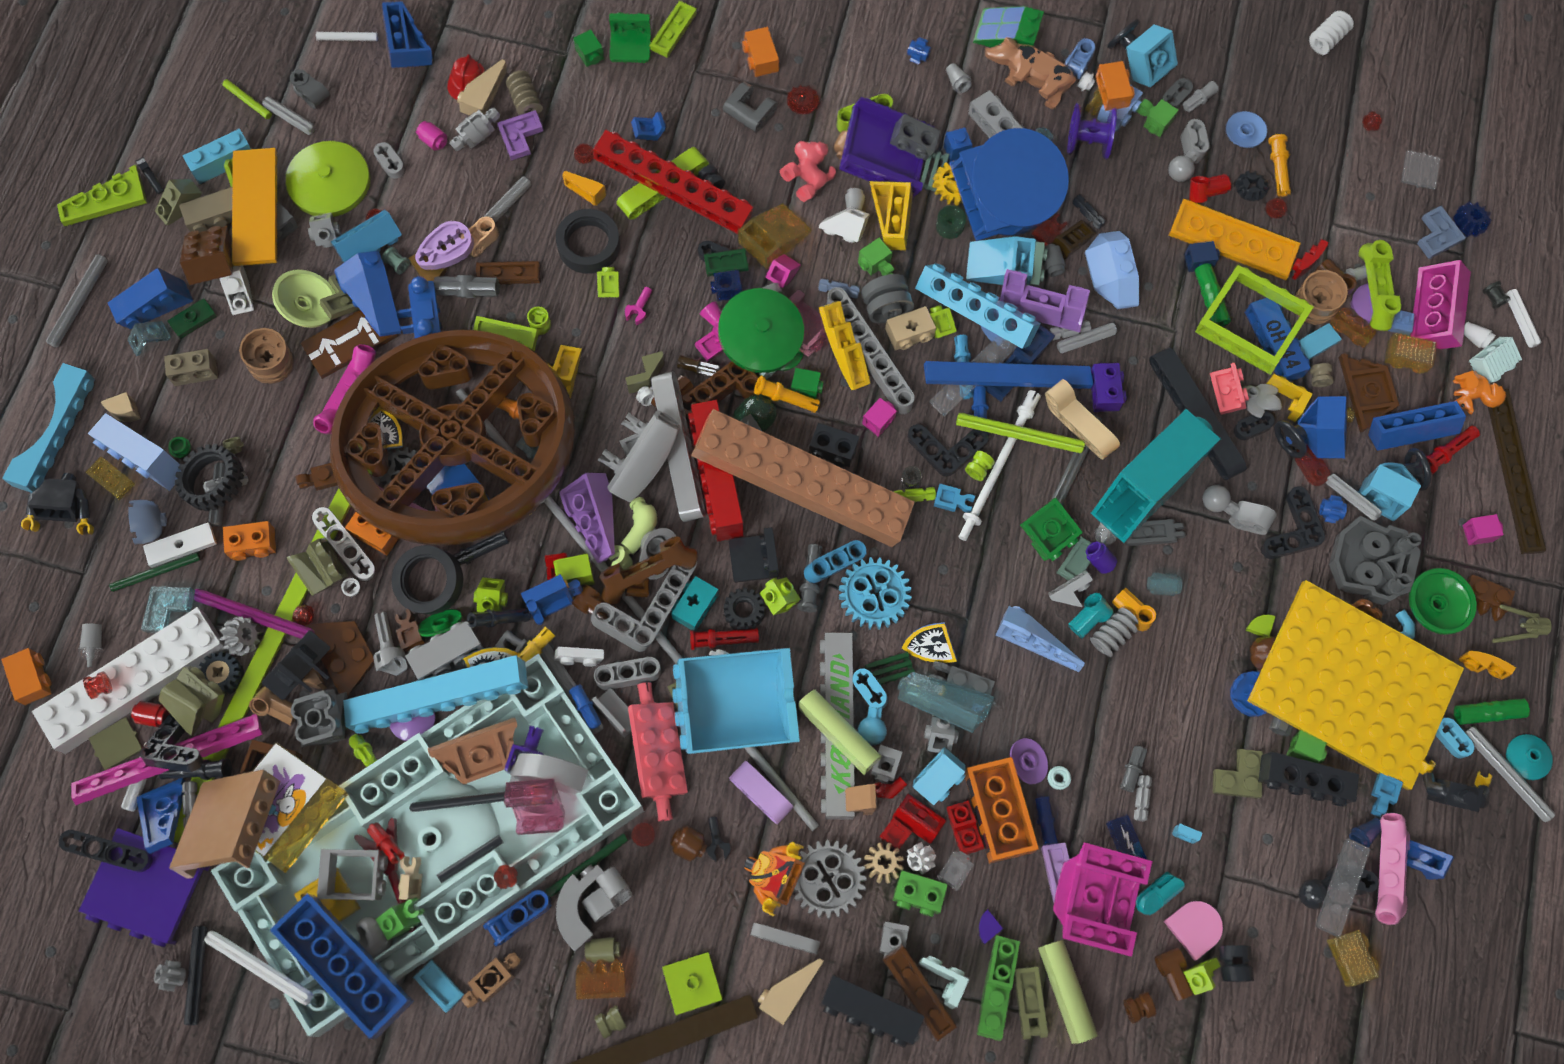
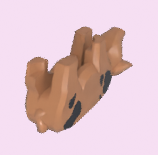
[985,37,1076,109]

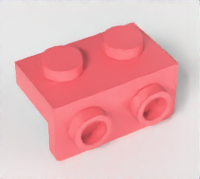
[1210,363,1249,415]

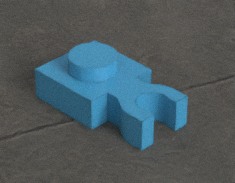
[934,484,975,513]

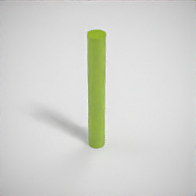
[222,79,272,120]

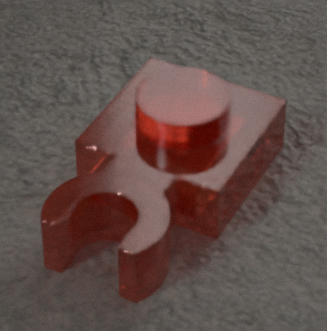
[1031,213,1067,246]

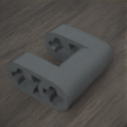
[723,81,778,133]

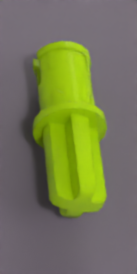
[349,734,377,767]

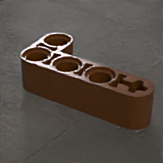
[682,361,760,423]

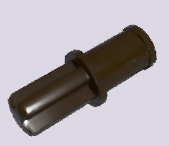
[677,355,720,376]

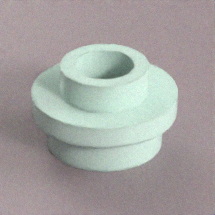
[1047,766,1071,790]

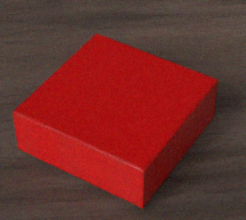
[879,817,912,849]

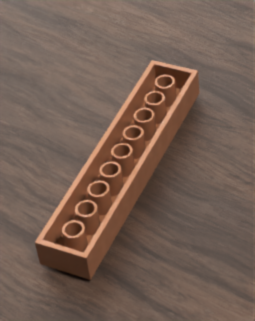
[691,409,915,547]

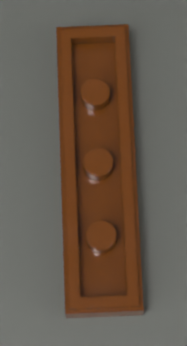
[882,944,957,1041]

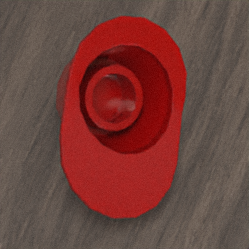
[447,54,484,100]

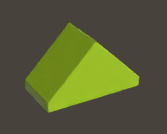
[553,554,595,585]

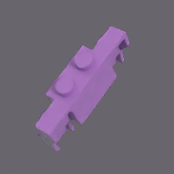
[1000,269,1090,332]

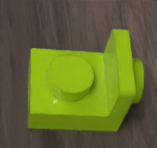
[597,267,619,297]
[929,305,957,338]
[1184,957,1221,995]

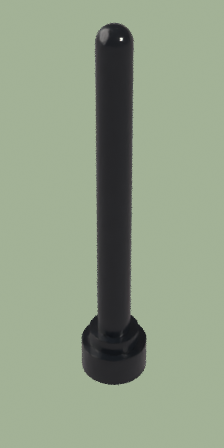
[409,785,525,812]

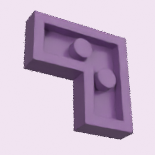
[497,110,543,160]

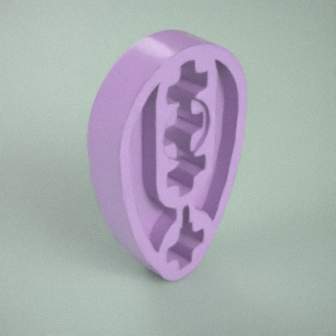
[415,221,474,270]

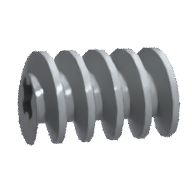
[1090,608,1138,657]

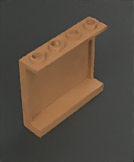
[169,769,280,879]

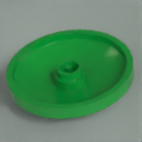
[718,288,804,373]

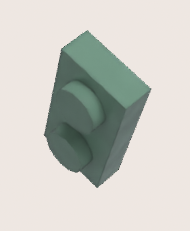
[1029,242,1047,287]

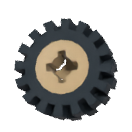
[199,652,244,696]

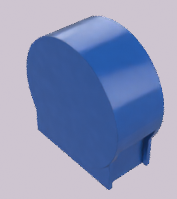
[949,128,1069,241]

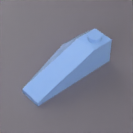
[996,606,1085,672]

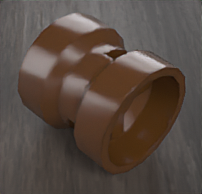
[1123,992,1156,1024]

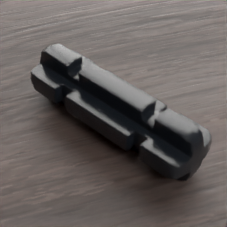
[1072,194,1106,229]

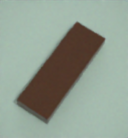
[476,261,540,284]

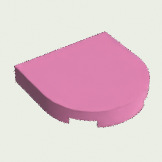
[1163,901,1223,961]

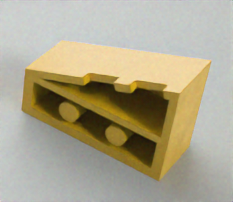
[870,181,913,250]

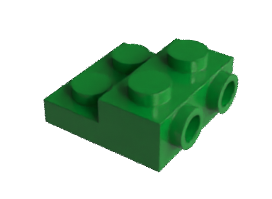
[1020,497,1083,561]

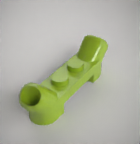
[1359,240,1401,331]

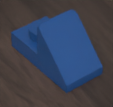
[1407,840,1454,880]

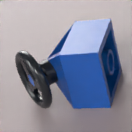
[1274,396,1347,459]

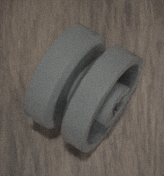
[861,274,914,323]

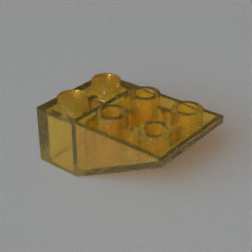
[738,203,812,269]

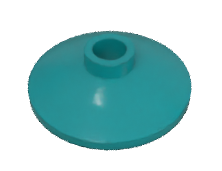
[1506,734,1553,780]

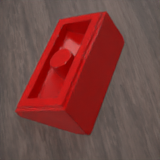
[892,794,946,844]

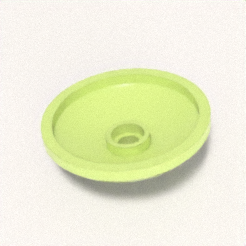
[272,270,336,328]

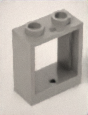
[317,849,388,900]

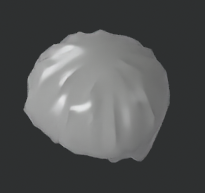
[356,917,393,958]

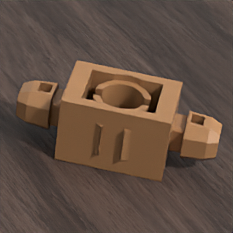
[462,953,521,1008]

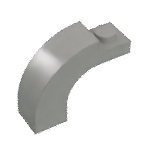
[509,753,588,795]
[556,864,603,952]

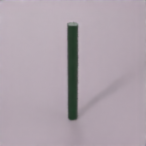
[109,552,201,592]
[545,833,628,898]

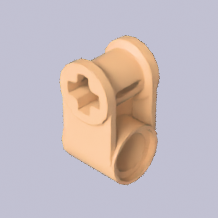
[459,216,499,257]

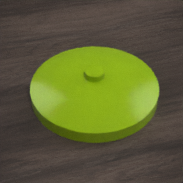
[285,141,370,217]

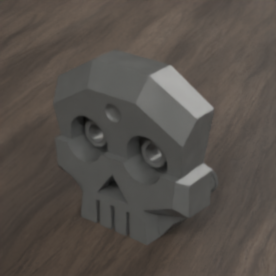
[1329,516,1421,605]

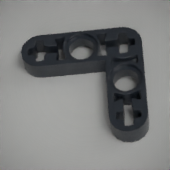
[907,424,989,477]
[1261,486,1325,559]
[140,714,204,772]

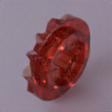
[787,84,819,114]

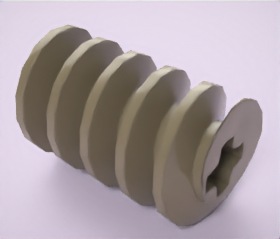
[506,70,543,115]

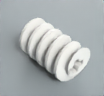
[1310,11,1354,55]

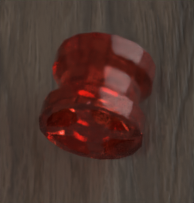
[83,671,112,700]

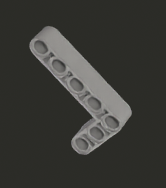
[591,562,697,652]

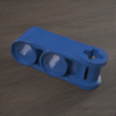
[483,890,551,947]

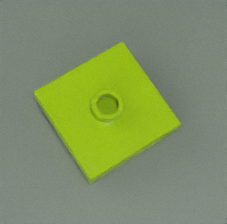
[662,952,722,1015]

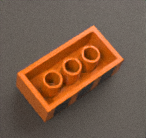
[964,757,1039,864]

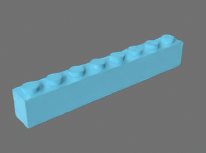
[343,655,528,734]

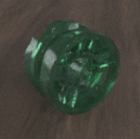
[936,205,966,239]

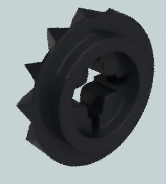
[1236,170,1269,201]

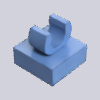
[1388,310,1415,336]

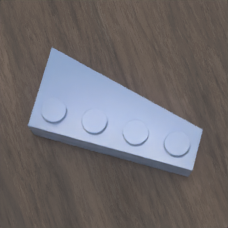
[88,413,181,491]

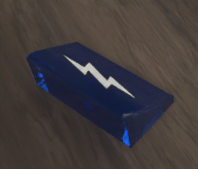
[1106,815,1147,859]

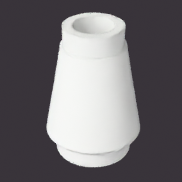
[1464,322,1496,349]

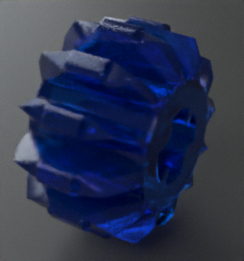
[1452,201,1492,238]

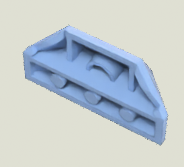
[1085,231,1139,309]

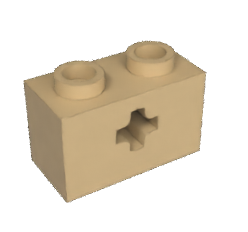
[885,306,936,350]

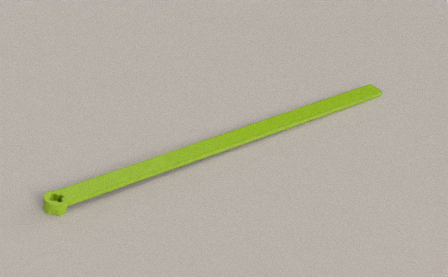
[174,488,351,843]

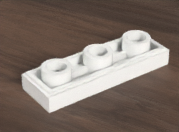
[143,522,217,568]

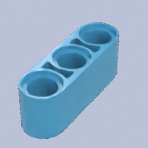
[804,540,867,583]

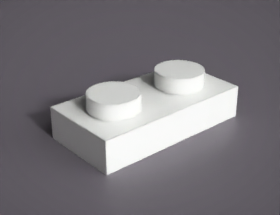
[554,647,604,667]

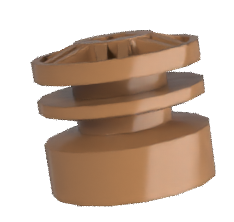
[1295,270,1348,325]
[239,328,294,384]

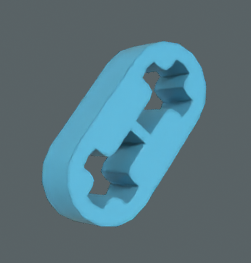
[1436,718,1474,758]

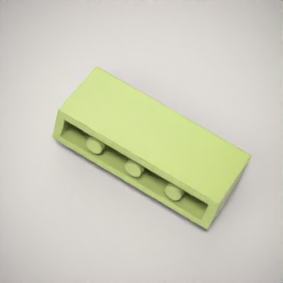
[799,689,882,775]
[1038,940,1098,1044]

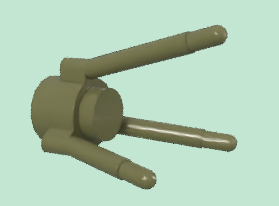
[1492,604,1552,643]

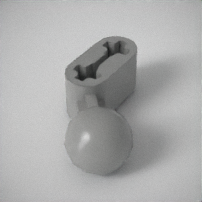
[1168,119,1209,182]
[1202,485,1277,535]

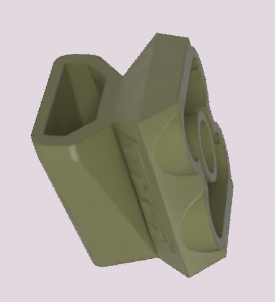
[286,538,348,596]
[159,666,224,736]

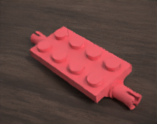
[628,682,688,822]

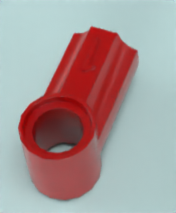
[1189,174,1231,203]

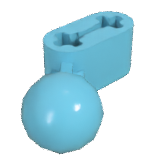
[852,669,888,746]

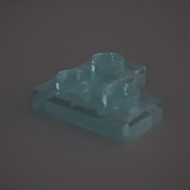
[141,587,195,633]

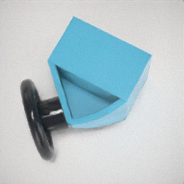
[1107,19,1178,87]
[1358,448,1431,521]

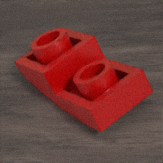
[1292,239,1329,280]
[946,800,984,856]

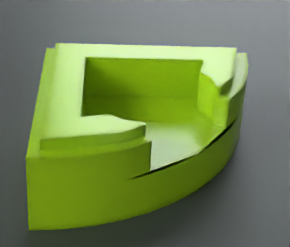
[1246,615,1275,637]

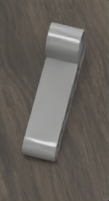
[582,866,632,923]

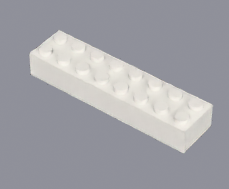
[32,607,228,754]

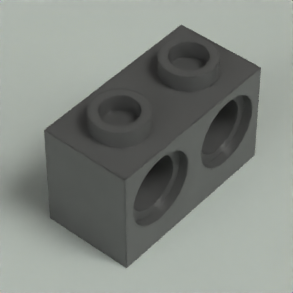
[890,114,940,160]

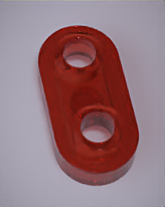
[1294,445,1330,486]

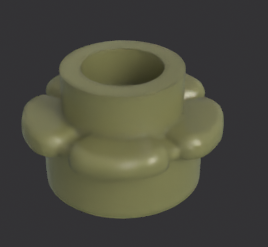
[222,437,244,454]

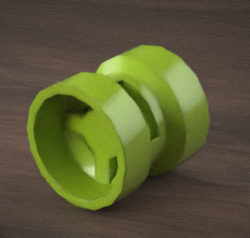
[527,306,551,335]
[965,451,995,481]

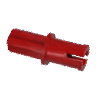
[367,822,405,864]

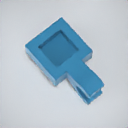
[1371,773,1403,817]

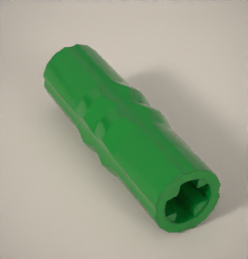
[1194,264,1231,327]
[1453,698,1530,725]

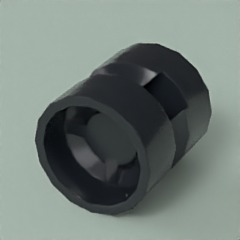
[1219,945,1254,982]

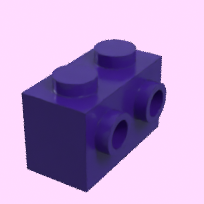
[1091,363,1126,412]

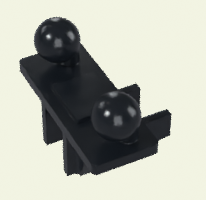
[262,631,330,700]

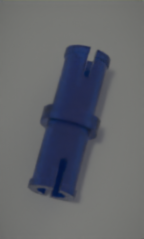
[1035,796,1058,846]

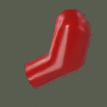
[875,776,907,799]

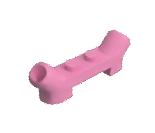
[1375,813,1410,925]

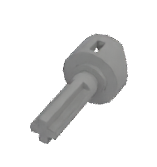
[373,612,407,676]

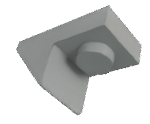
[1048,570,1093,607]

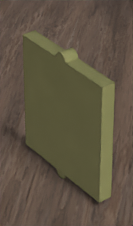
[89,717,143,770]

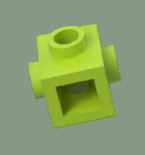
[474,577,508,612]
[760,577,801,615]

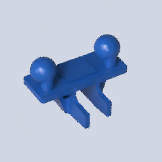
[396,276,443,338]

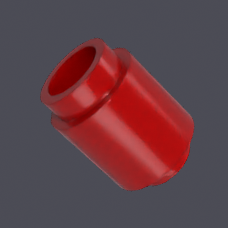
[131,701,170,727]

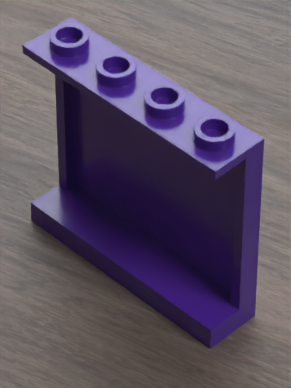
[839,97,934,199]
[79,828,210,947]

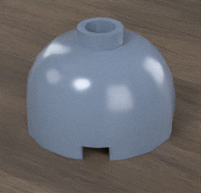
[128,500,167,545]

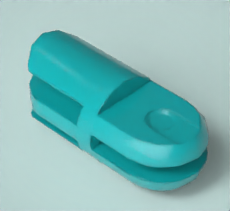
[1135,872,1185,915]

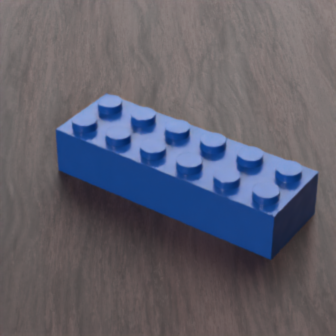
[270,893,414,1039]

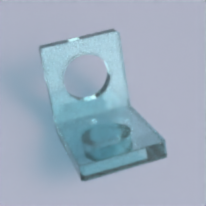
[127,321,171,356]

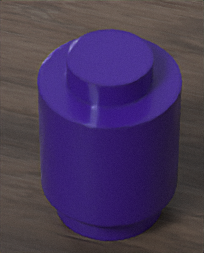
[1086,541,1117,574]

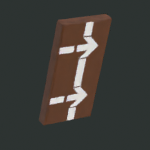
[300,310,398,379]

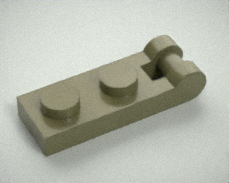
[1014,967,1048,1040]

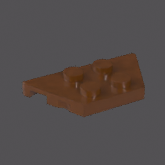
[1339,354,1399,432]
[305,621,374,699]

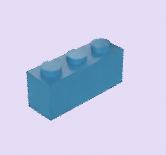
[330,210,402,263]

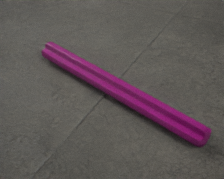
[192,588,315,639]

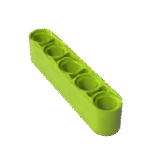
[616,147,709,220]

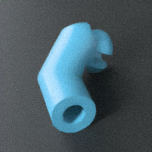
[1395,609,1415,639]

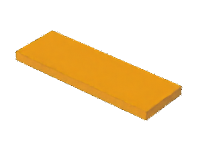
[232,148,277,266]
[1169,199,1301,280]

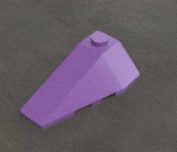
[559,473,615,563]

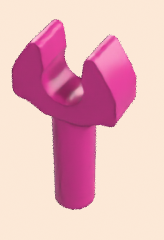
[625,287,652,325]

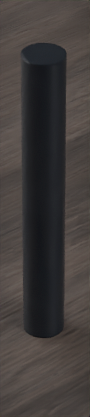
[437,835,504,883]

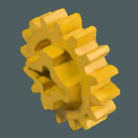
[932,162,963,206]

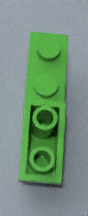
[976,935,1020,1041]

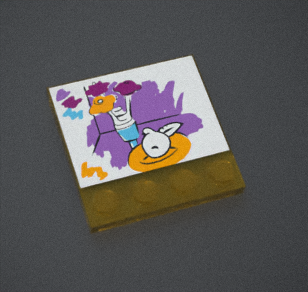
[252,742,348,873]

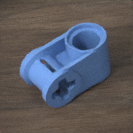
[1064,39,1095,80]

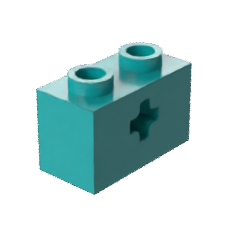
[671,576,719,632]

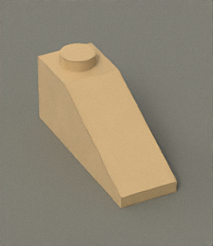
[457,59,507,115]
[758,958,823,1025]

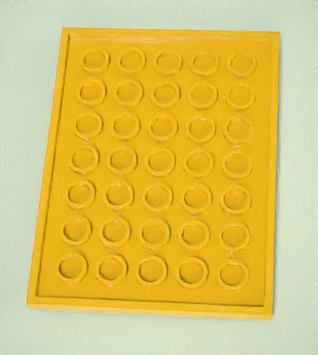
[1247,580,1464,790]

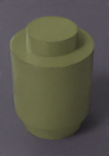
[585,937,621,964]

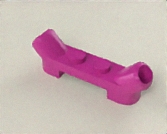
[313,344,376,434]

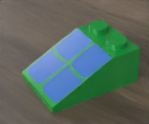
[973,6,1044,48]

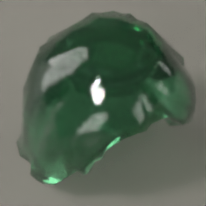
[733,394,777,432]

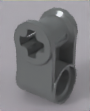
[290,69,330,109]

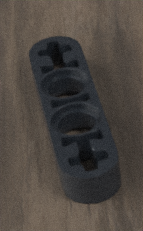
[58,830,152,872]

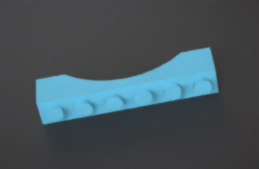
[2,363,95,493]

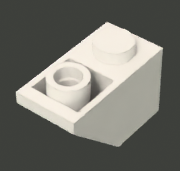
[819,207,870,243]
[219,265,254,315]

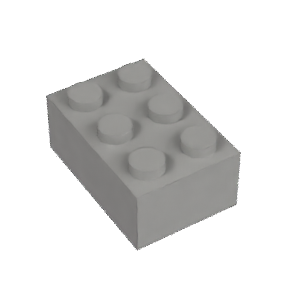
[405,621,483,681]

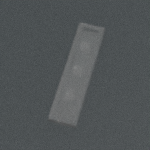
[1315,838,1370,937]

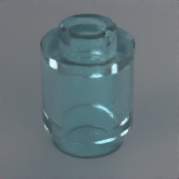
[1147,572,1182,596]

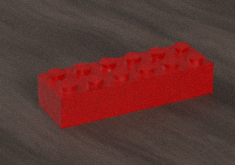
[688,400,743,542]

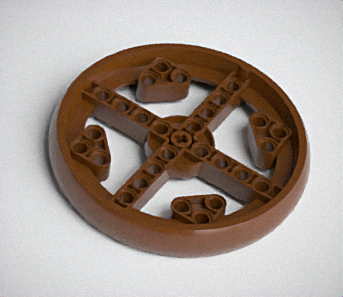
[330,330,575,545]

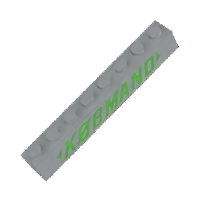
[820,633,855,820]

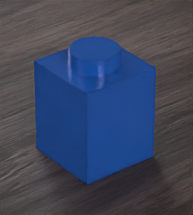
[943,127,972,162]

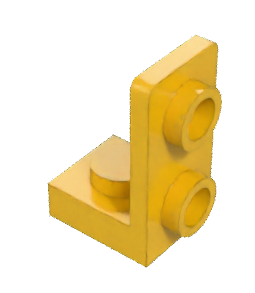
[1266,374,1312,422]

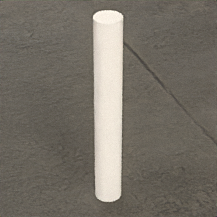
[316,32,378,41]

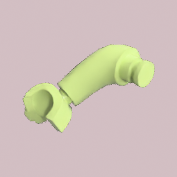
[609,497,657,570]

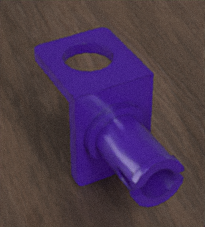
[504,726,544,774]

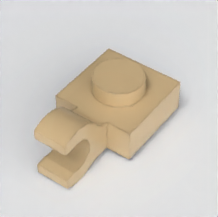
[398,856,422,900]

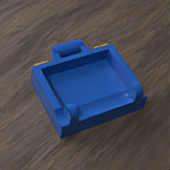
[521,574,583,625]

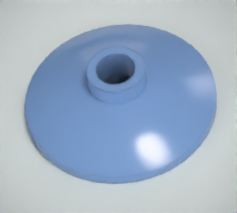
[1226,111,1267,148]

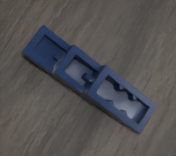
[986,325,1055,402]

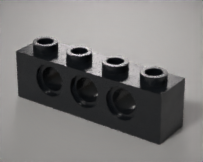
[1258,752,1359,807]

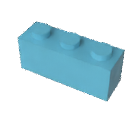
[183,129,251,184]

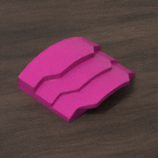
[1053,843,1152,957]

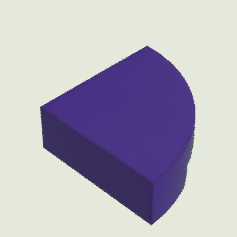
[979,910,1003,944]

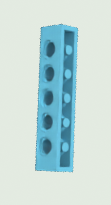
[915,263,1041,349]

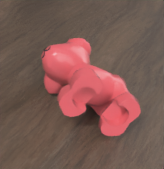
[780,141,836,202]

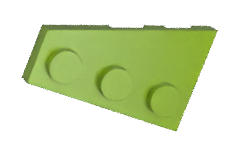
[473,316,539,351]

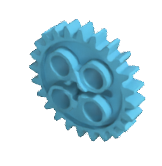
[839,557,911,630]

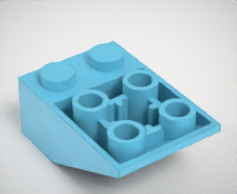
[966,236,1036,285]

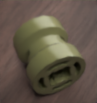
[594,1005,627,1039]

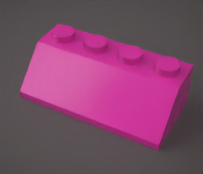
[1410,260,1471,349]

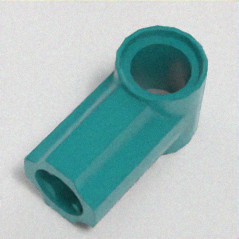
[1068,593,1113,638]

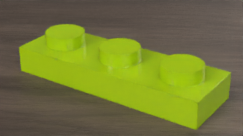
[650,1,697,58]

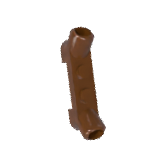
[600,536,698,605]

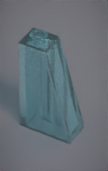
[898,672,994,733]

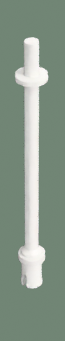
[959,390,1041,541]

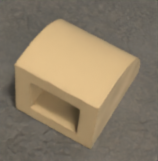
[101,392,141,422]

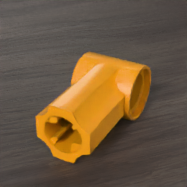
[1112,588,1156,631]

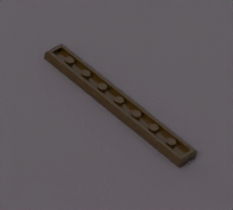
[1488,389,1546,555]
[568,994,758,1064]

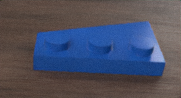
[137,778,185,854]

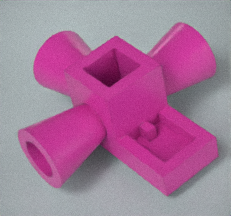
[695,301,723,362]

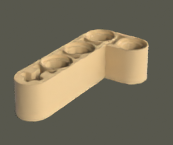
[1045,379,1120,460]

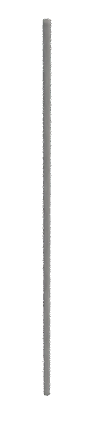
[456,388,819,831]

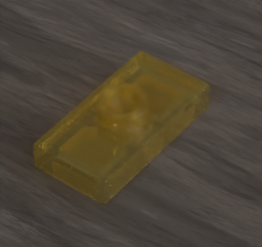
[85,456,135,500]

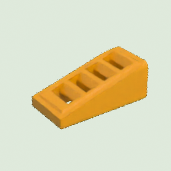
[562,171,606,206]

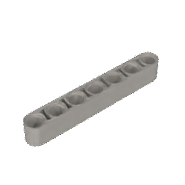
[827,287,914,414]
[651,371,706,522]

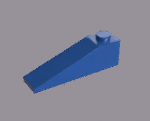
[335,251,401,336]

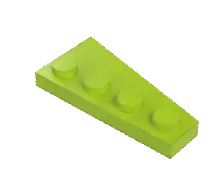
[57,164,147,226]

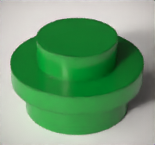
[168,437,191,458]

